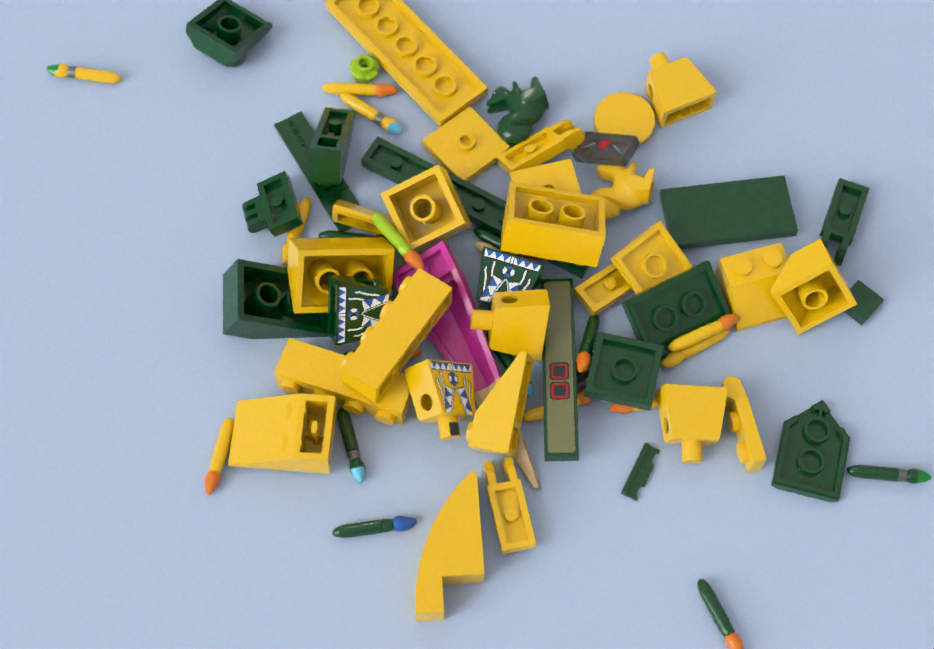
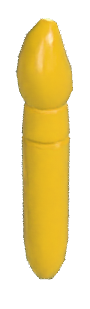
[282,197,311,265]
[661,330,729,368]

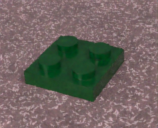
[584,331,664,411]

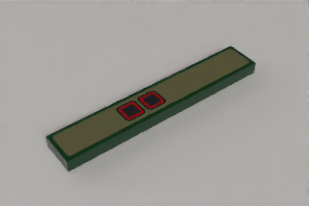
[541,278,579,461]

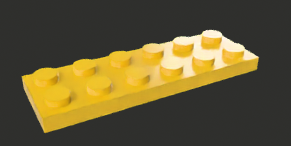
[325,0,488,127]

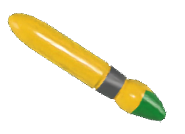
[47,64,121,83]

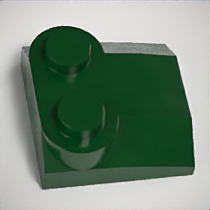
[186,0,272,67]

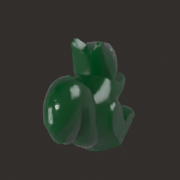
[486,76,549,144]

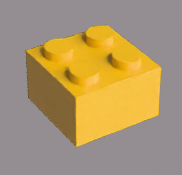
[380,165,473,254]

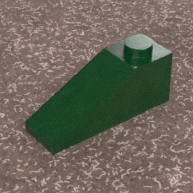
[308,107,355,186]

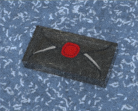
[571,131,640,167]

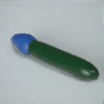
[332,516,417,538]

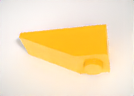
[466,352,534,458]

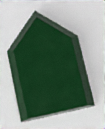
[771,400,850,502]

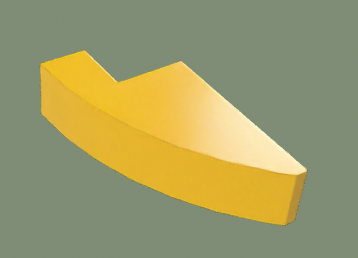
[416,472,485,622]

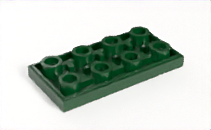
[659,175,798,249]

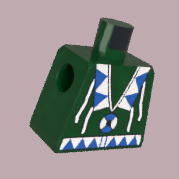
[476,246,545,311]
[327,274,397,345]

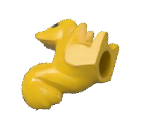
[590,158,655,220]

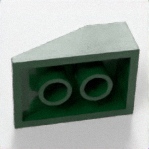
[223,259,328,339]

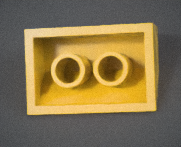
[500,181,606,267]
[287,237,395,314]

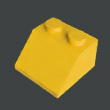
[770,239,857,335]
[715,242,788,332]

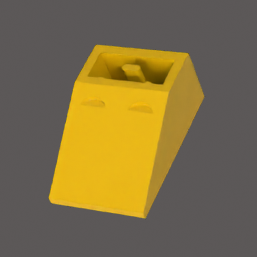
[228,393,338,474]

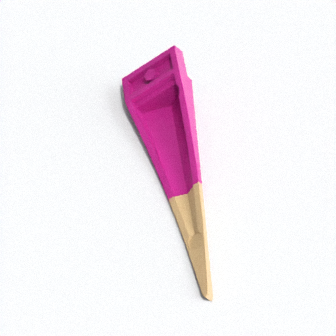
[392,240,541,489]

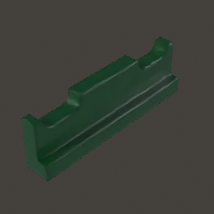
[621,442,660,501]

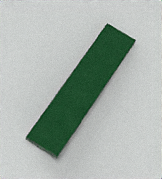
[274,111,360,232]

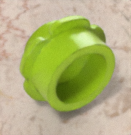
[349,54,380,83]

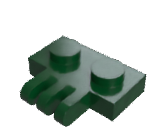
[242,171,303,237]

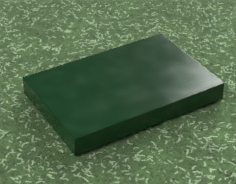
[621,261,732,356]

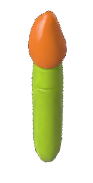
[372,212,424,270]

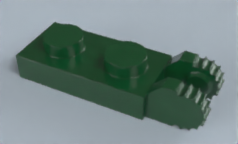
[819,178,870,266]

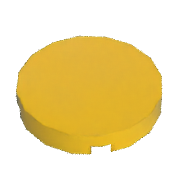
[593,93,655,150]

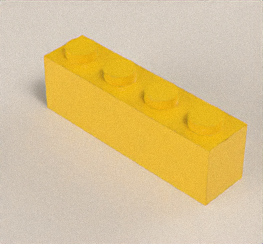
[341,268,452,404]
[274,338,412,425]

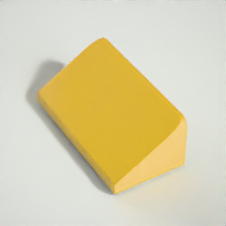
[332,200,396,235]

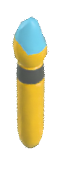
[340,93,402,134]

